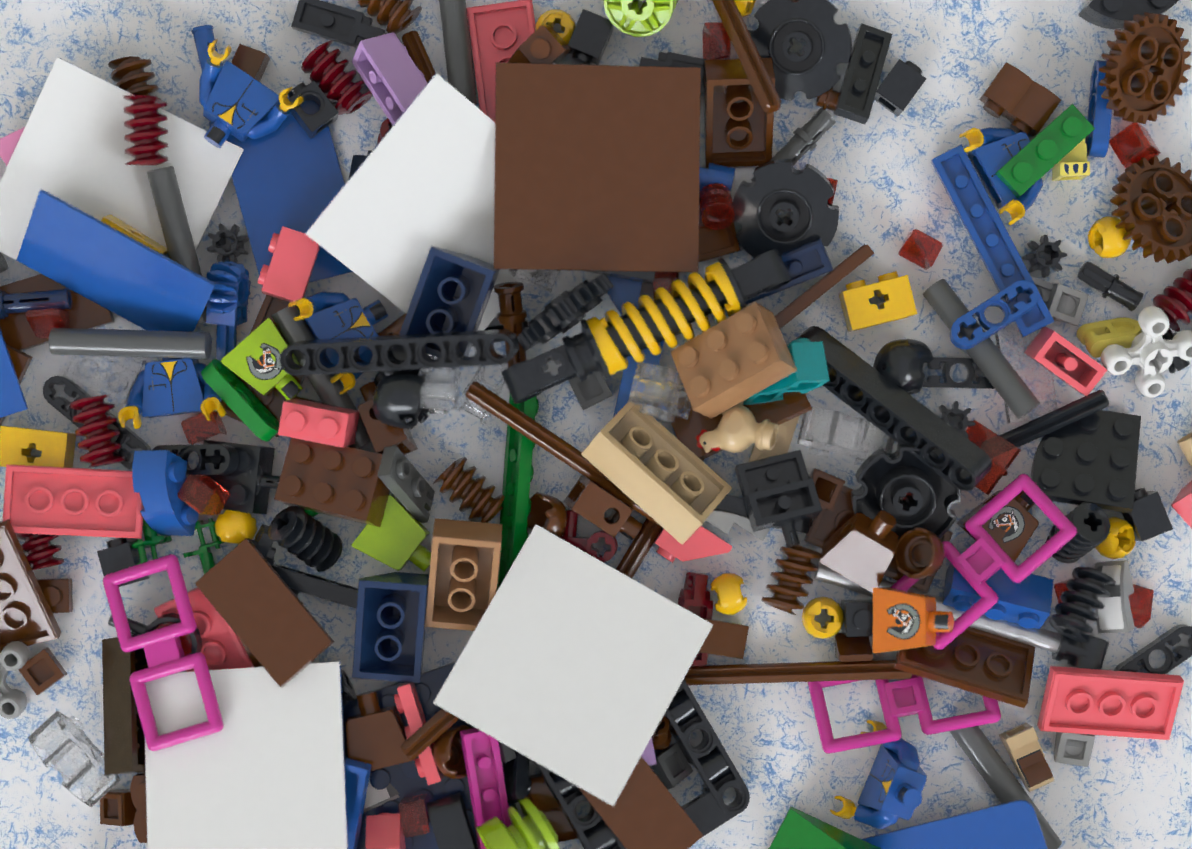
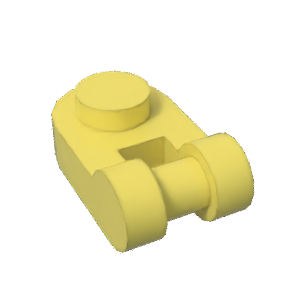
[1076,317,1142,358]

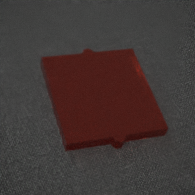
[966,420,1021,495]

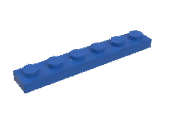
[931,144,1054,338]

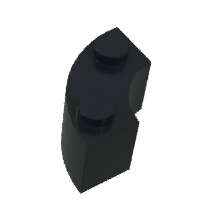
[1078,0,1179,30]

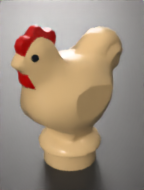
[696,401,779,453]

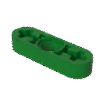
[201,359,280,442]

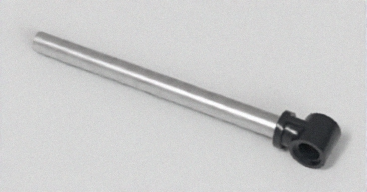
[814,562,1109,670]

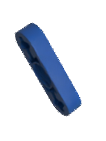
[1085,60,1112,158]
[950,280,1039,350]

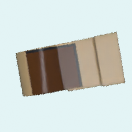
[999,723,1054,792]

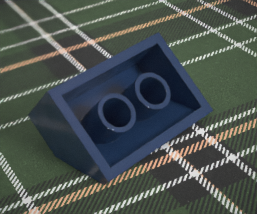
[399,246,500,358]
[352,572,429,683]

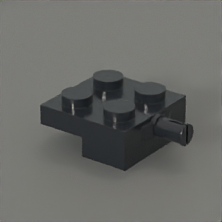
[196,440,280,514]
[735,450,822,547]

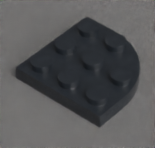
[1031,410,1141,513]

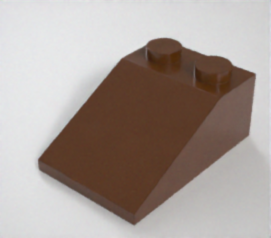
[704,58,775,168]

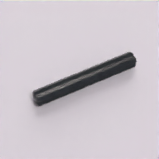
[981,390,1109,460]

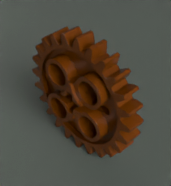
[1098,12,1191,124]
[1110,156,1192,264]

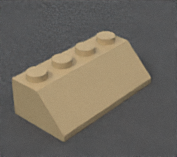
[581,399,732,545]

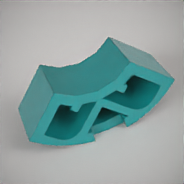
[743,338,829,405]

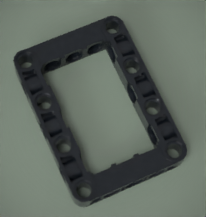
[533,679,750,849]

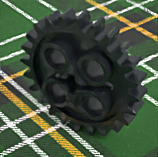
[517,273,614,351]

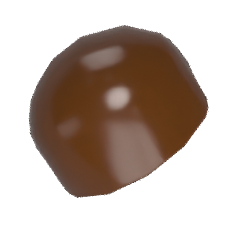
[527,492,567,538]
[894,527,945,579]
[432,725,472,779]

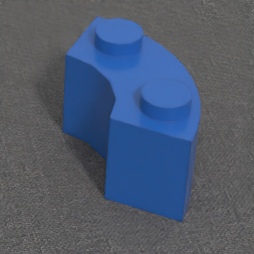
[132,450,200,536]

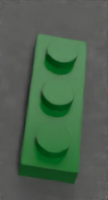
[995,104,1095,198]

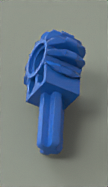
[206,261,251,360]

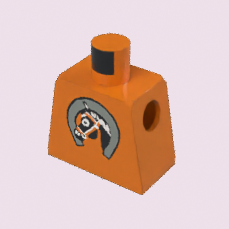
[873,587,954,653]

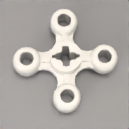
[1101,306,1192,398]

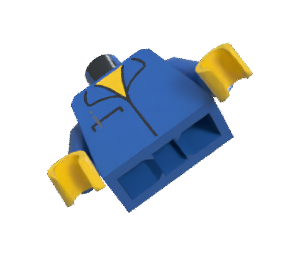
[199,39,303,148]
[959,128,1043,225]
[288,292,388,394]
[118,358,226,429]
[830,720,927,829]

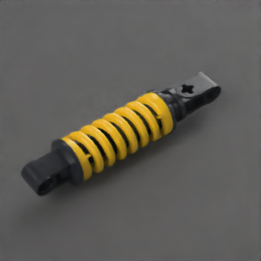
[501,249,792,404]

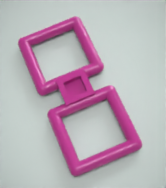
[890,474,1077,650]
[103,554,224,751]
[808,675,1001,754]

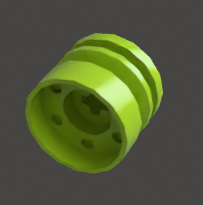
[604,0,679,37]
[476,797,560,849]

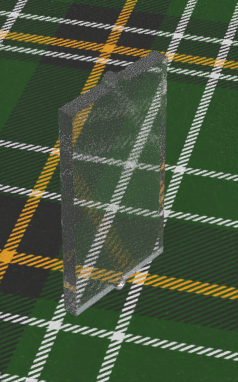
[995,324,1058,424]

